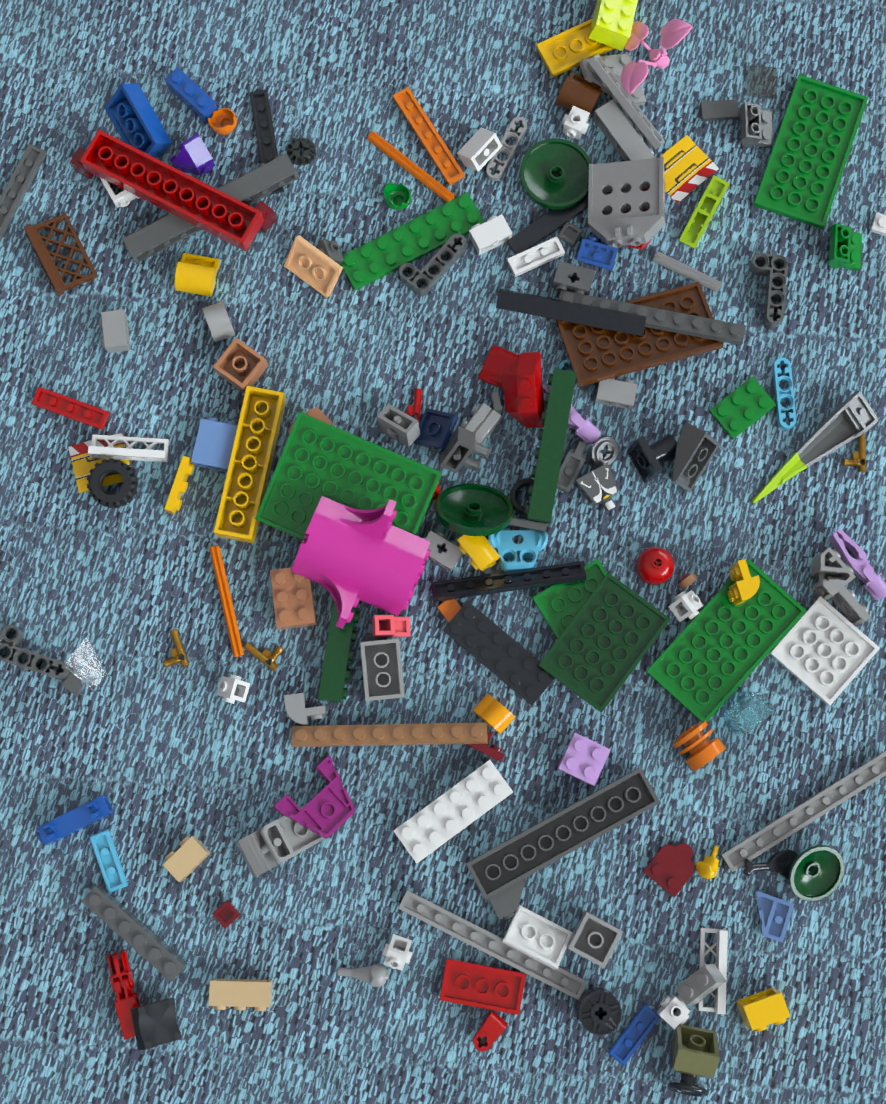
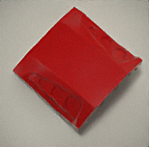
[478,345,519,389]

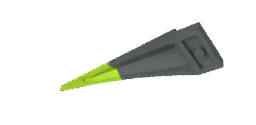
[751,391,879,503]

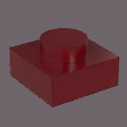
[212,900,241,929]

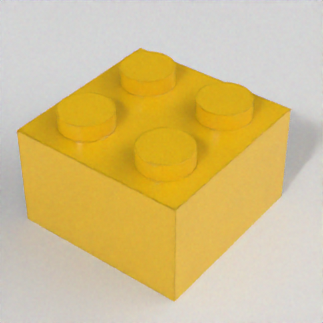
[736,988,791,1032]

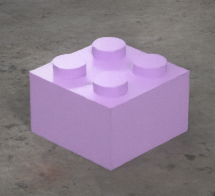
[557,733,611,786]

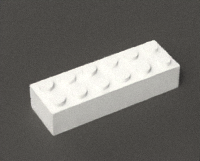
[394,760,513,864]

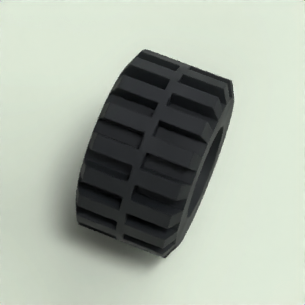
[87,459,138,508]

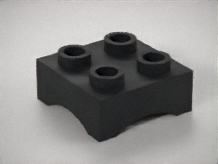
[131,998,182,1050]

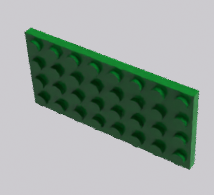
[753,74,868,229]
[646,559,807,722]

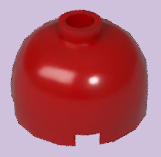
[635,547,674,585]

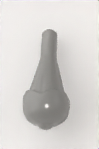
[337,963,389,987]

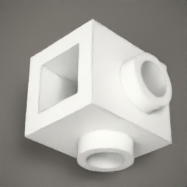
[562,106,590,139]
[668,590,703,622]
[216,674,250,704]
[382,934,413,971]
[656,994,690,1029]

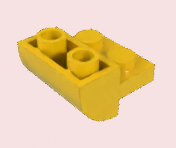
[175,253,220,297]
[457,535,501,571]
[728,559,760,606]

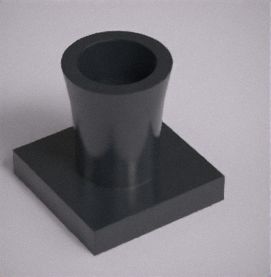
[627,434,677,483]

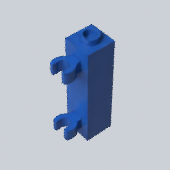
[37,795,114,845]

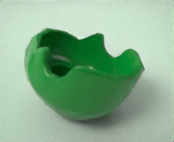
[383,182,412,210]

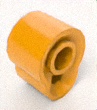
[473,693,515,735]

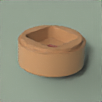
[678,573,698,590]

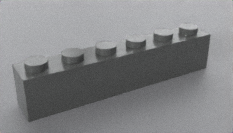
[81,885,189,982]

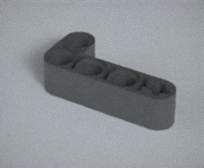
[399,234,466,296]
[749,253,788,330]
[0,625,72,680]

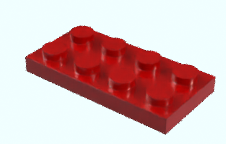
[439,958,526,1015]

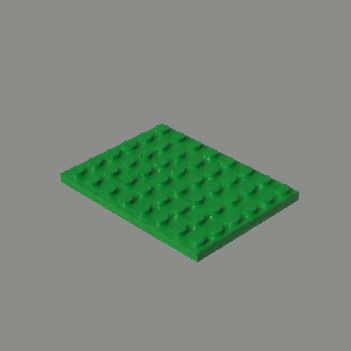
[255,412,442,540]

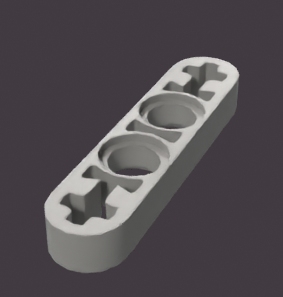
[486,117,527,181]

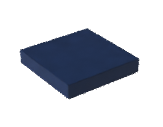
[413,408,459,451]

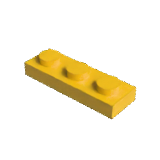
[164,456,194,515]

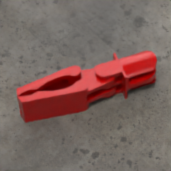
[106,949,140,1040]

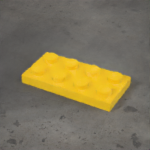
[536,18,615,78]

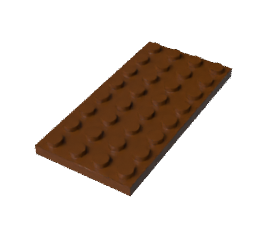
[556,282,724,387]

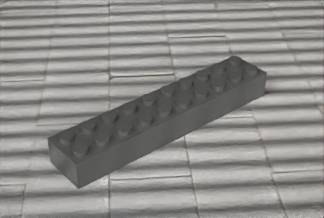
[466,767,660,900]

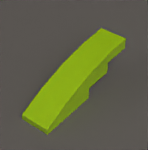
[679,175,730,249]

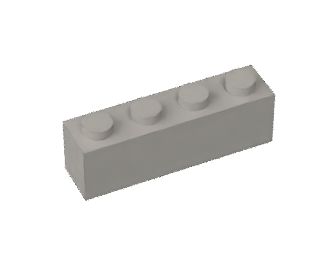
[593,99,654,161]

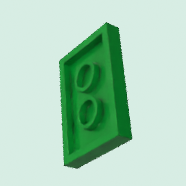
[708,376,777,440]

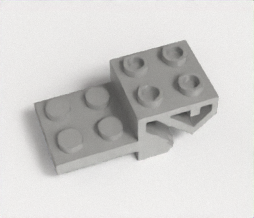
[811,547,871,626]
[235,803,325,878]

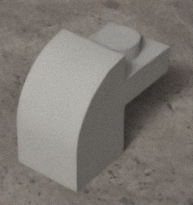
[284,693,327,725]

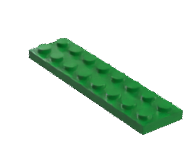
[340,192,485,291]

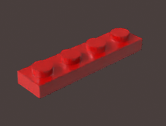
[31,387,110,431]

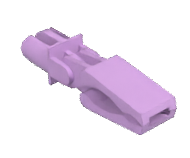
[543,384,601,445]
[829,529,886,600]

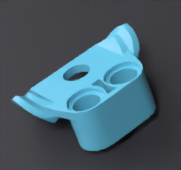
[488,528,548,572]

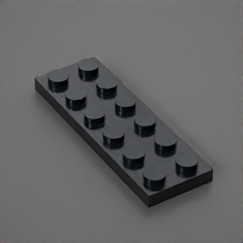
[443,601,555,706]

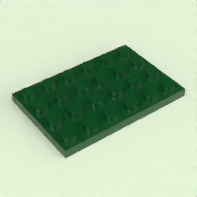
[538,573,670,713]

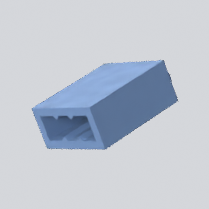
[191,417,238,473]

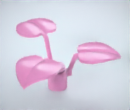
[621,19,693,95]

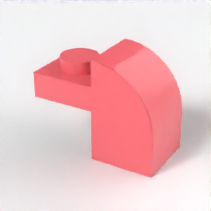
[372,615,410,638]

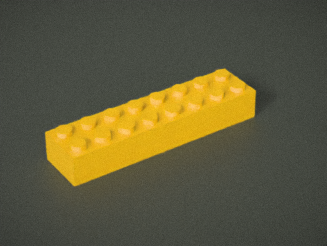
[214,386,286,544]

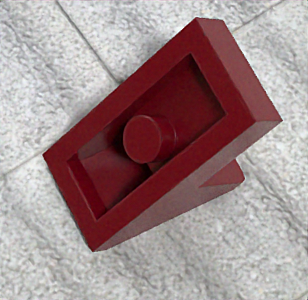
[466,731,505,762]

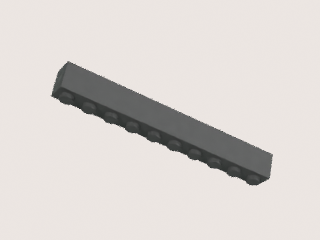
[122,153,299,264]

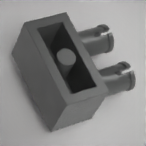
[440,426,490,473]

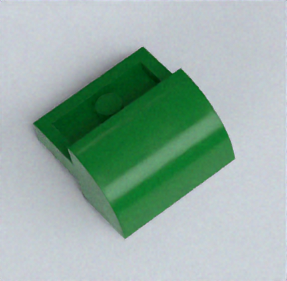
[828,223,862,271]

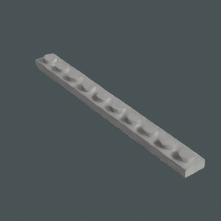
[720,751,886,872]
[398,890,587,1000]

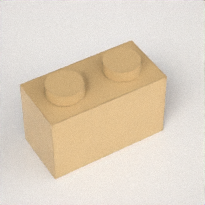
[163,836,211,882]

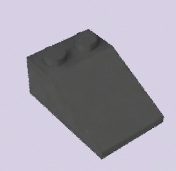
[672,423,720,492]

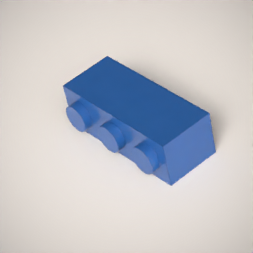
[165,67,218,124]

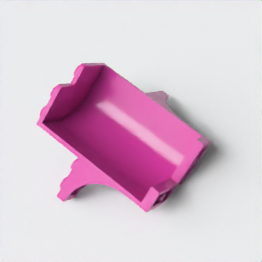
[291,496,431,629]

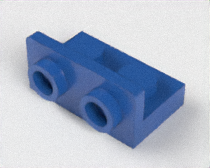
[576,235,618,270]

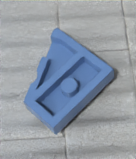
[756,891,794,943]

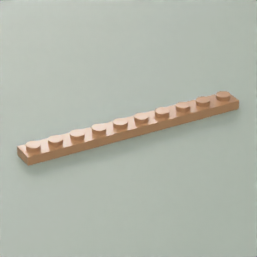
[291,722,488,747]

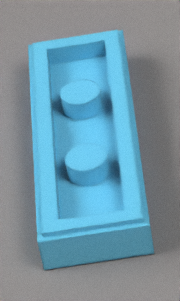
[89,829,129,893]

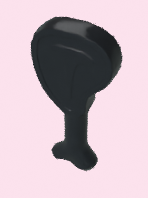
[743,849,798,879]

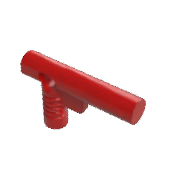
[404,389,422,422]

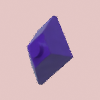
[170,133,215,175]

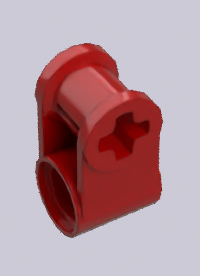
[473,1010,508,1052]

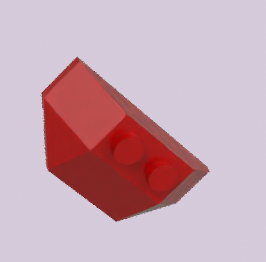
[502,352,545,428]

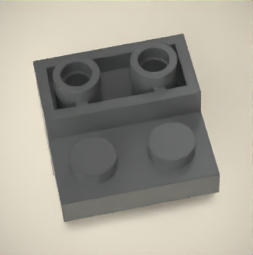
[740,102,773,148]

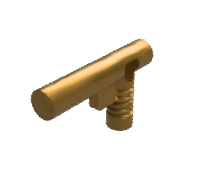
[843,434,867,472]
[163,629,190,668]
[244,642,283,672]

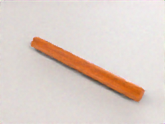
[367,131,455,202]
[209,545,244,657]

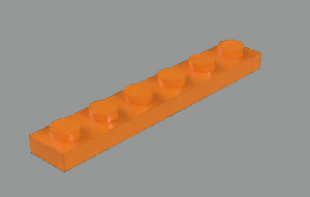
[393,87,465,186]

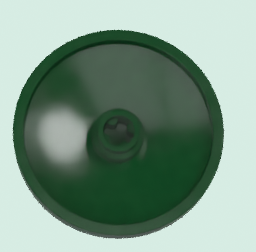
[519,138,592,210]
[435,483,513,536]

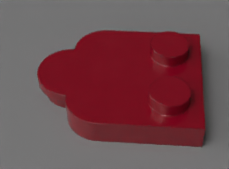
[642,843,695,898]

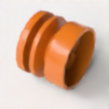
[672,720,726,772]

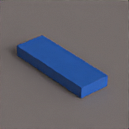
[608,1003,661,1066]

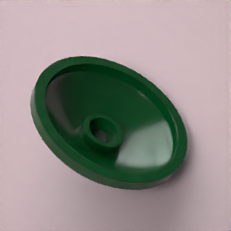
[788,845,844,901]

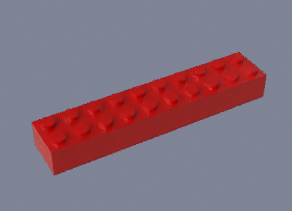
[80,130,265,252]

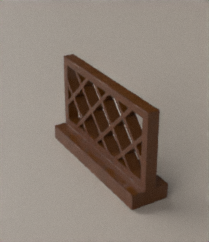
[24,213,98,297]

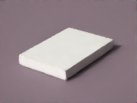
[502,905,573,970]

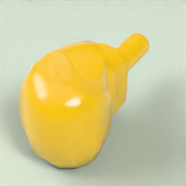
[696,845,719,879]

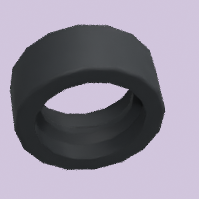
[510,478,534,516]

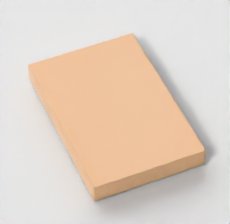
[284,235,343,298]

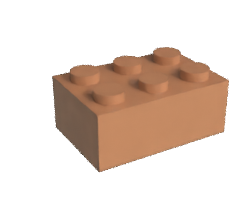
[270,567,317,630]

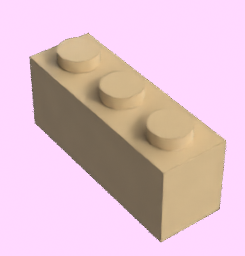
[208,978,273,1011]

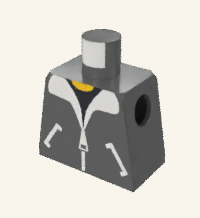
[575,463,618,512]

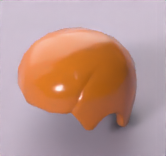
[207,108,237,135]

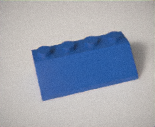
[105,84,172,158]

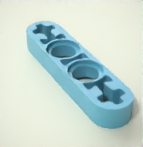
[772,357,796,430]

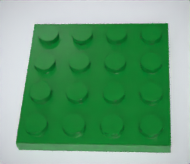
[532,559,607,639]

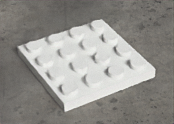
[769,596,880,706]

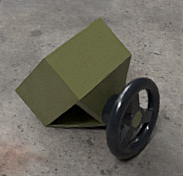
[667,1024,720,1097]

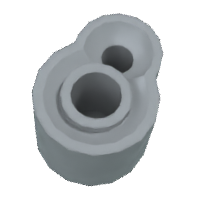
[202,301,235,343]

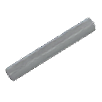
[653,252,722,292]

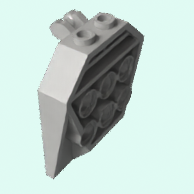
[588,156,665,248]

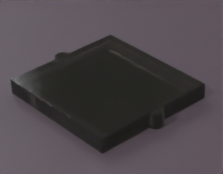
[746,65,777,99]

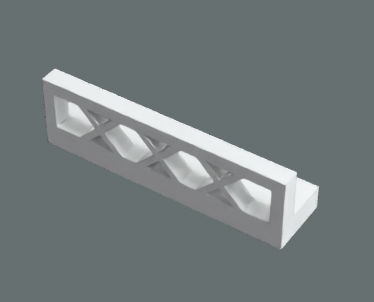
[88,435,169,462]
[698,928,728,1014]

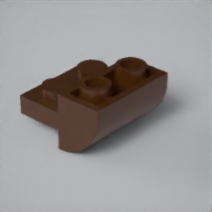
[556,71,603,117]

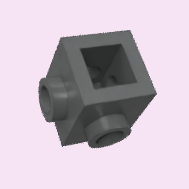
[316,239,344,264]

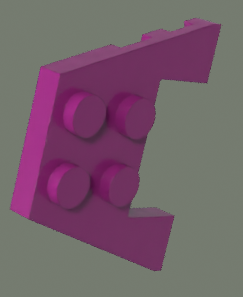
[273,756,356,839]

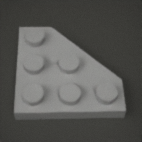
[579,53,646,106]

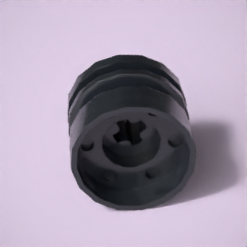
[576,987,622,1036]

